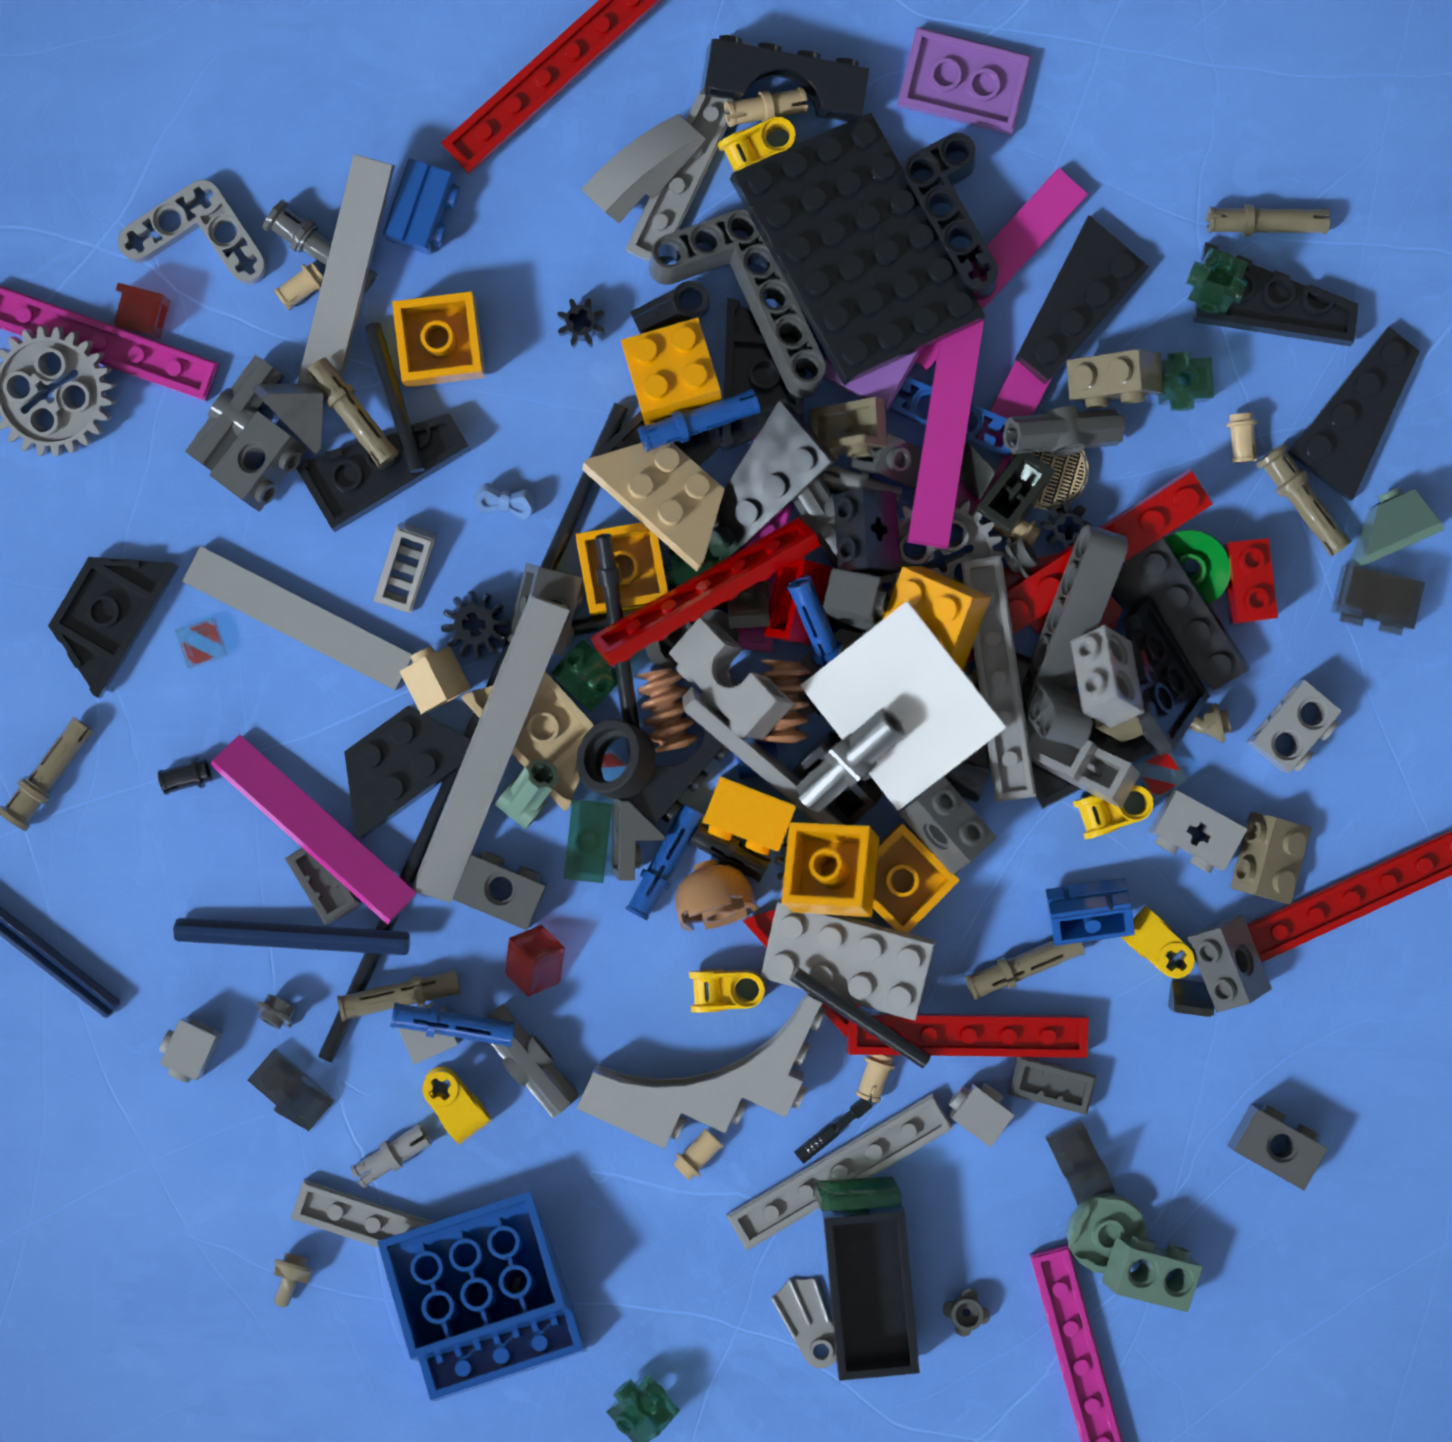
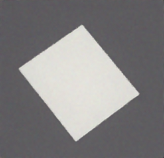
[800,601,1006,810]

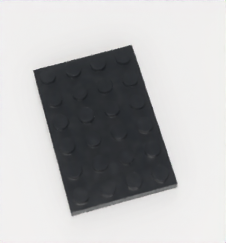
[730,113,986,385]

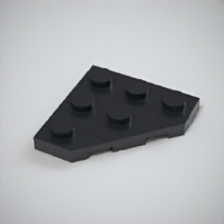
[1123,597,1210,756]

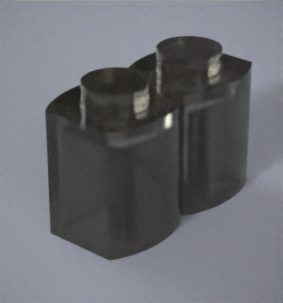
[1331,564,1425,636]

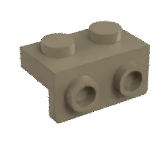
[810,397,887,462]
[1231,812,1311,905]

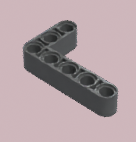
[648,209,826,398]
[1021,525,1128,748]

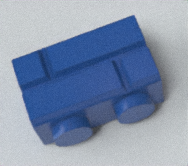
[382,158,461,255]
[1046,878,1135,946]

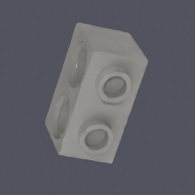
[1071,625,1144,728]
[1246,680,1342,773]

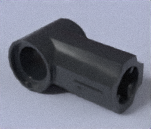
[630,281,710,334]

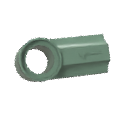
[495,759,560,830]

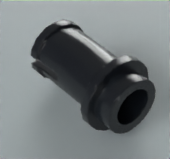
[158,757,212,795]

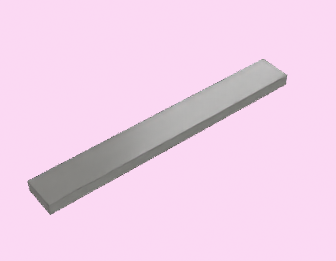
[412,594,570,903]

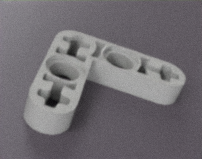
[118,180,267,285]

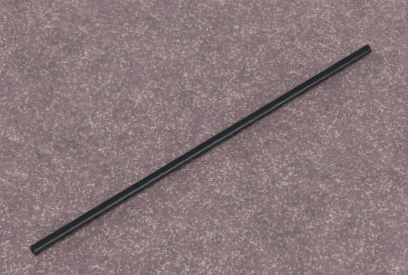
[318,403,629,1063]

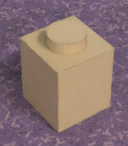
[399,646,472,714]

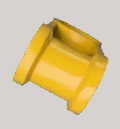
[718,117,796,172]
[1072,785,1154,840]
[1121,906,1195,979]
[689,969,766,1013]
[422,1066,492,1145]

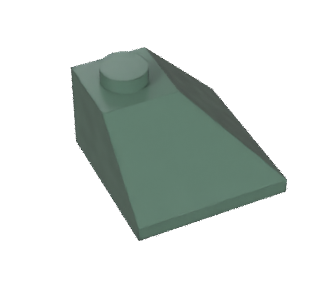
[1350,487,1445,568]

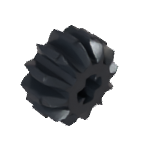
[441,591,510,659]

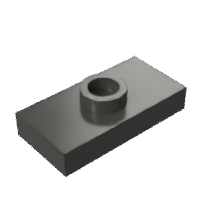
[285,848,362,927]
[1008,1057,1097,1115]

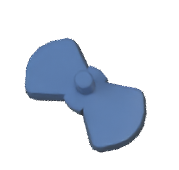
[474,483,535,520]

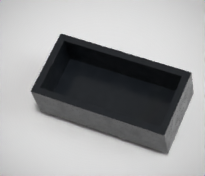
[822,1204,920,1381]

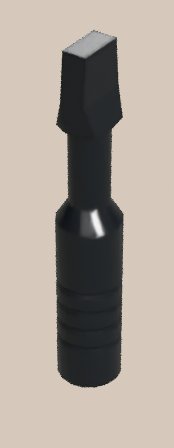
[794,1098,873,1164]

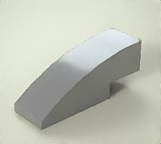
[581,114,706,223]
[1024,714,1140,808]

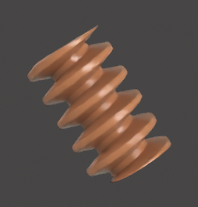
[756,660,812,744]
[635,668,698,753]

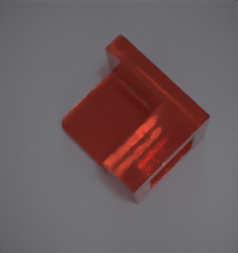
[114,283,171,339]
[505,924,565,997]

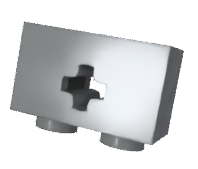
[1148,790,1247,874]

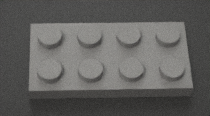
[760,898,936,1021]

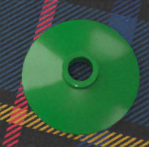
[1166,529,1230,604]

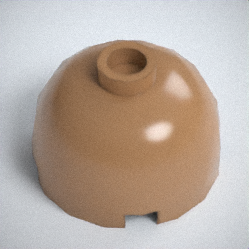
[675,860,757,931]

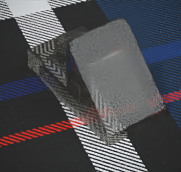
[728,580,770,629]
[247,1048,335,1131]
[1045,1120,1116,1206]

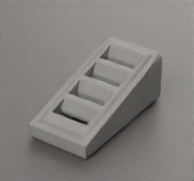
[373,522,438,614]

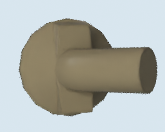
[1189,703,1232,743]
[273,1253,314,1307]

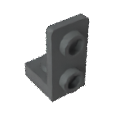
[849,433,922,490]

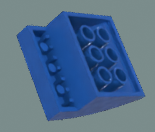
[377,1191,587,1401]

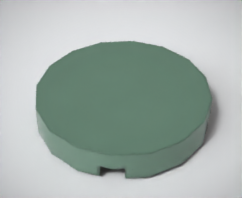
[1066,1192,1147,1274]

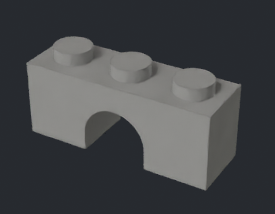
[669,618,794,740]

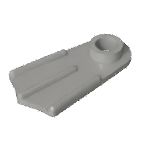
[771,1278,836,1368]

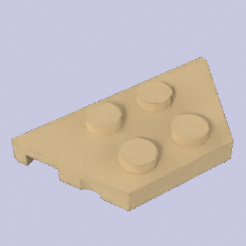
[582,443,724,571]
[461,671,594,812]

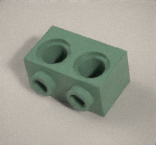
[1101,1235,1203,1312]

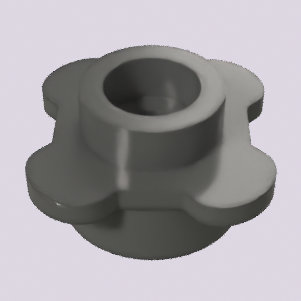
[1003,537,1039,578]
[256,994,296,1030]
[943,1288,990,1337]

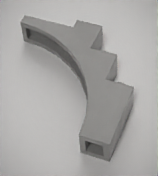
[577,992,826,1149]

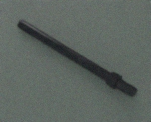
[595,533,640,761]

